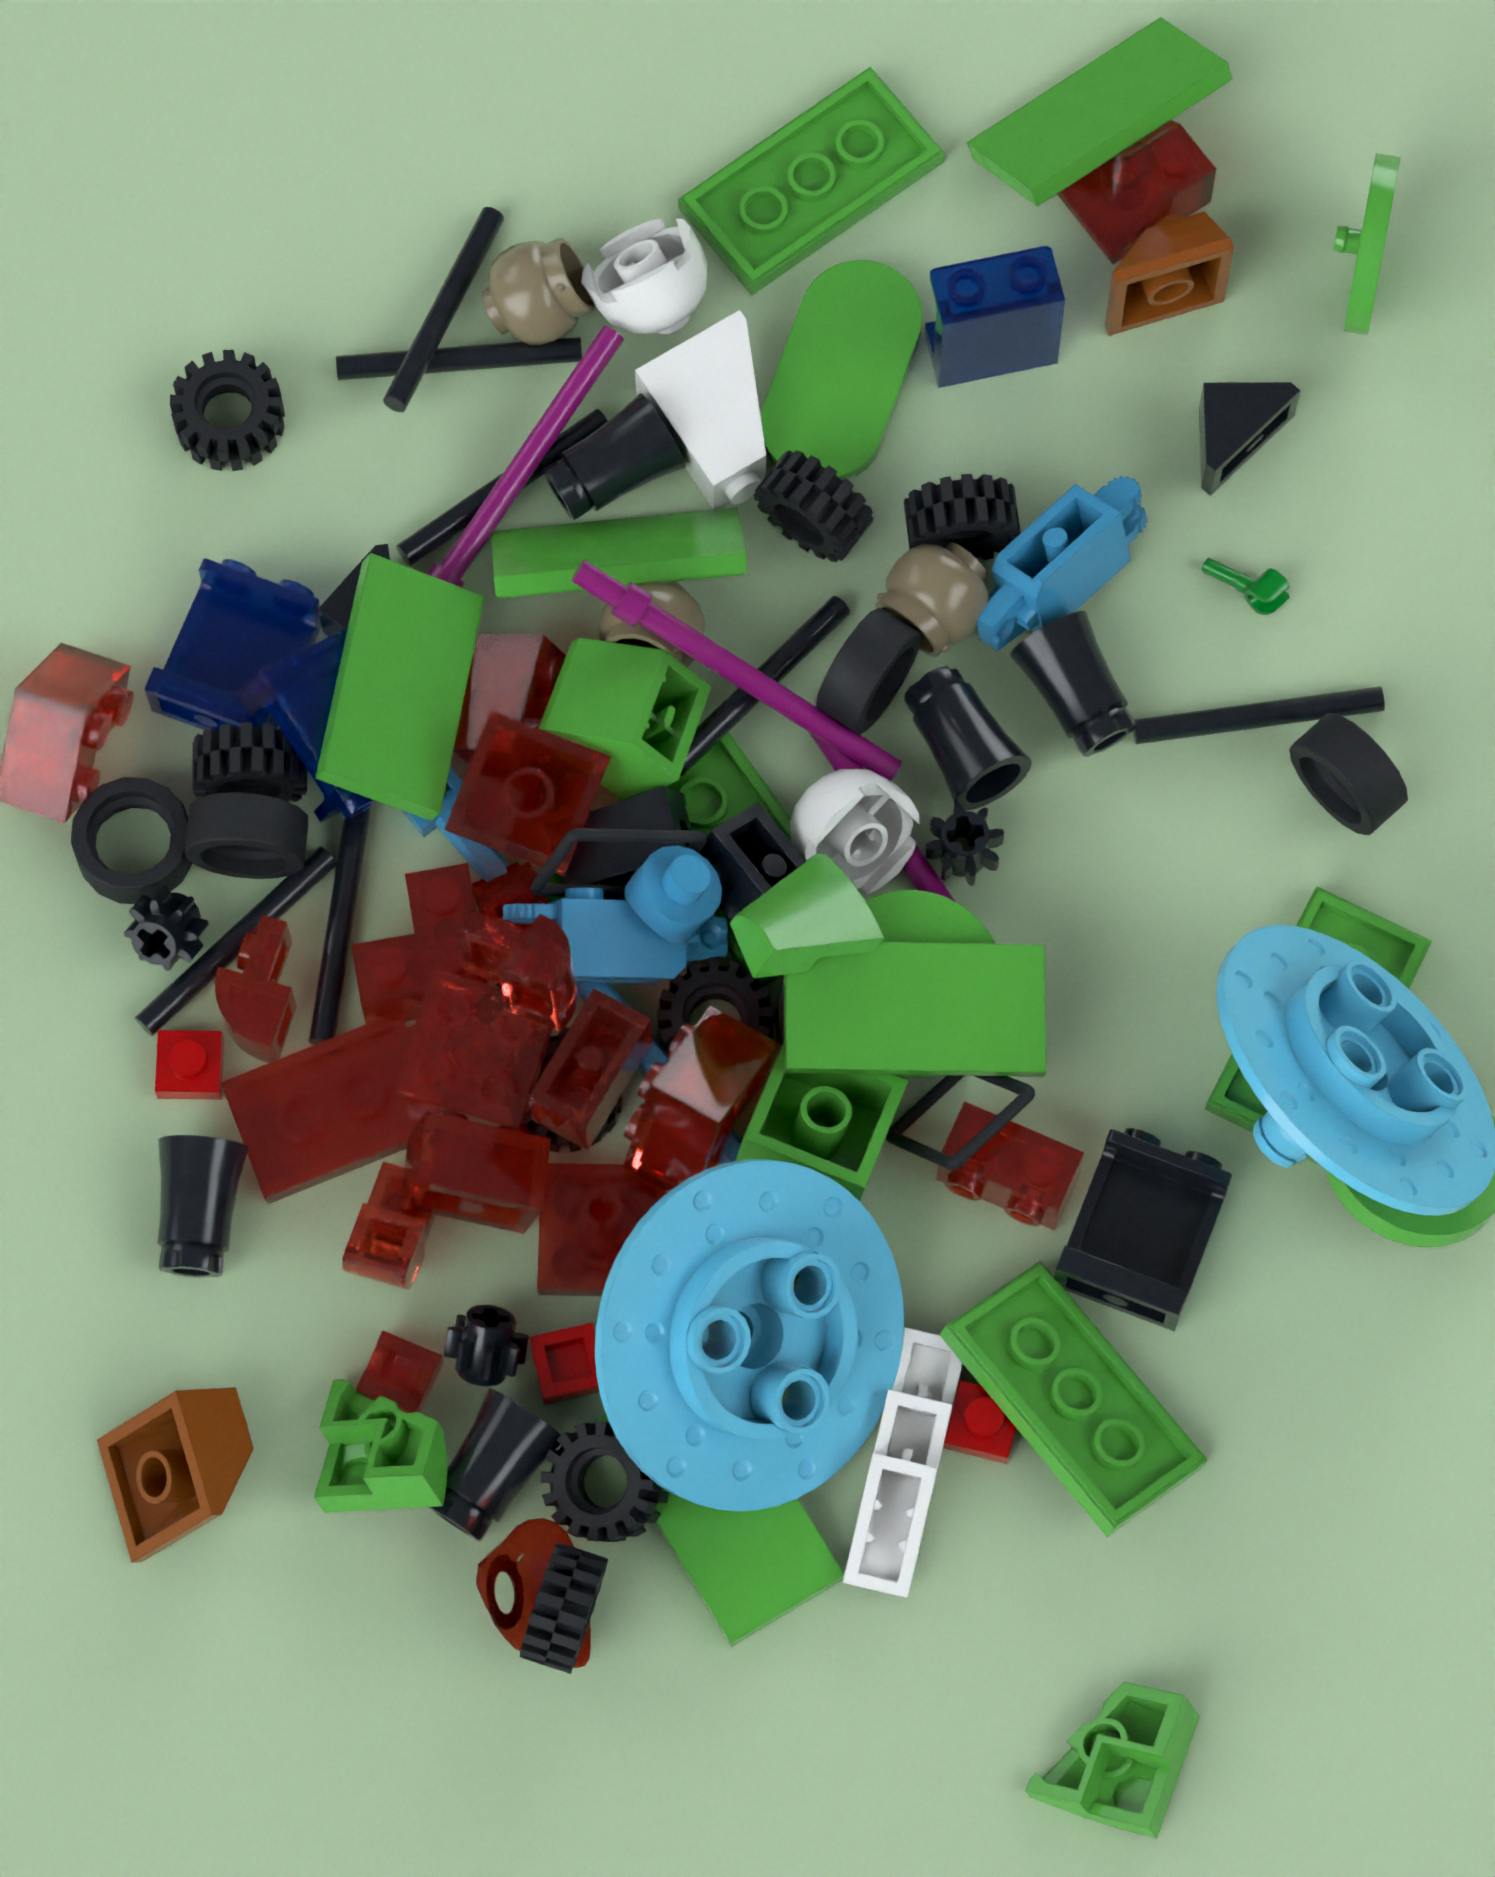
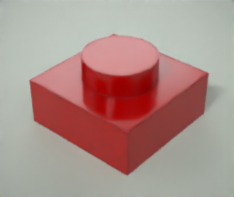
[155,1030,224,1100]
[529,1322,599,1405]
[943,1380,1016,1464]

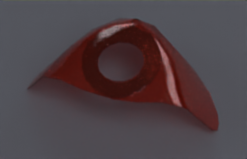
[476,1518,591,1668]

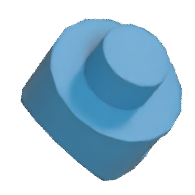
[624,846,722,944]

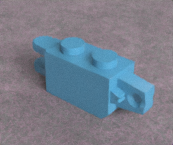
[977,476,1148,651]
[503,888,728,984]

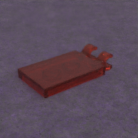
[221,1011,485,1204]

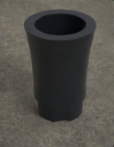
[542,393,686,520]
[1010,611,1137,757]
[904,666,1032,811]
[157,1135,249,1278]
[428,1388,561,1542]

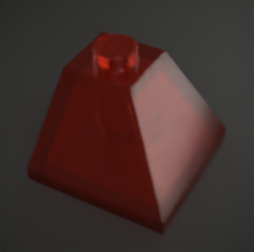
[1057,120,1216,264]
[444,710,611,876]

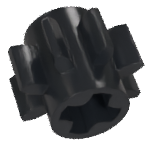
[925,802,1004,886]
[124,886,209,971]
[443,1305,529,1386]

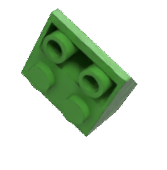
[536,637,711,800]

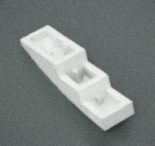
[843,1327,963,1598]

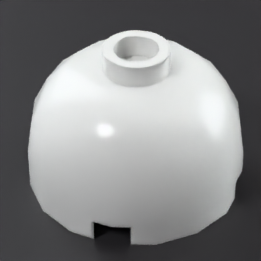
[581,218,707,334]
[790,769,920,894]

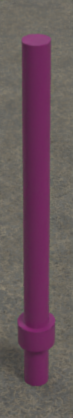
[427,326,624,588]
[571,559,902,781]

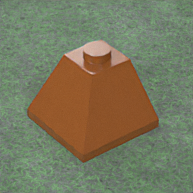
[1105,212,1234,336]
[97,1387,254,1563]

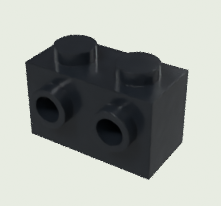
[699,802,806,921]

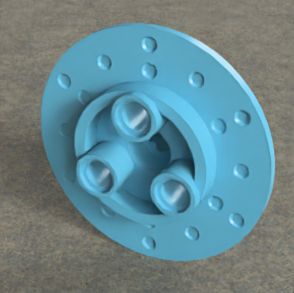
[1216,925,1495,1216]
[595,1159,904,1511]

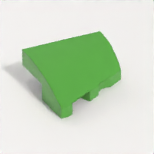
[730,853,884,978]
[314,1379,447,1513]
[1025,1682,1200,1839]

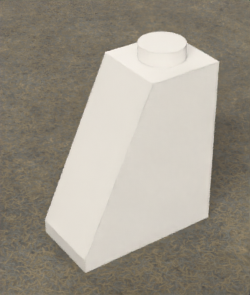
[635,310,766,510]

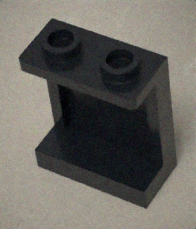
[1054,1128,1232,1332]

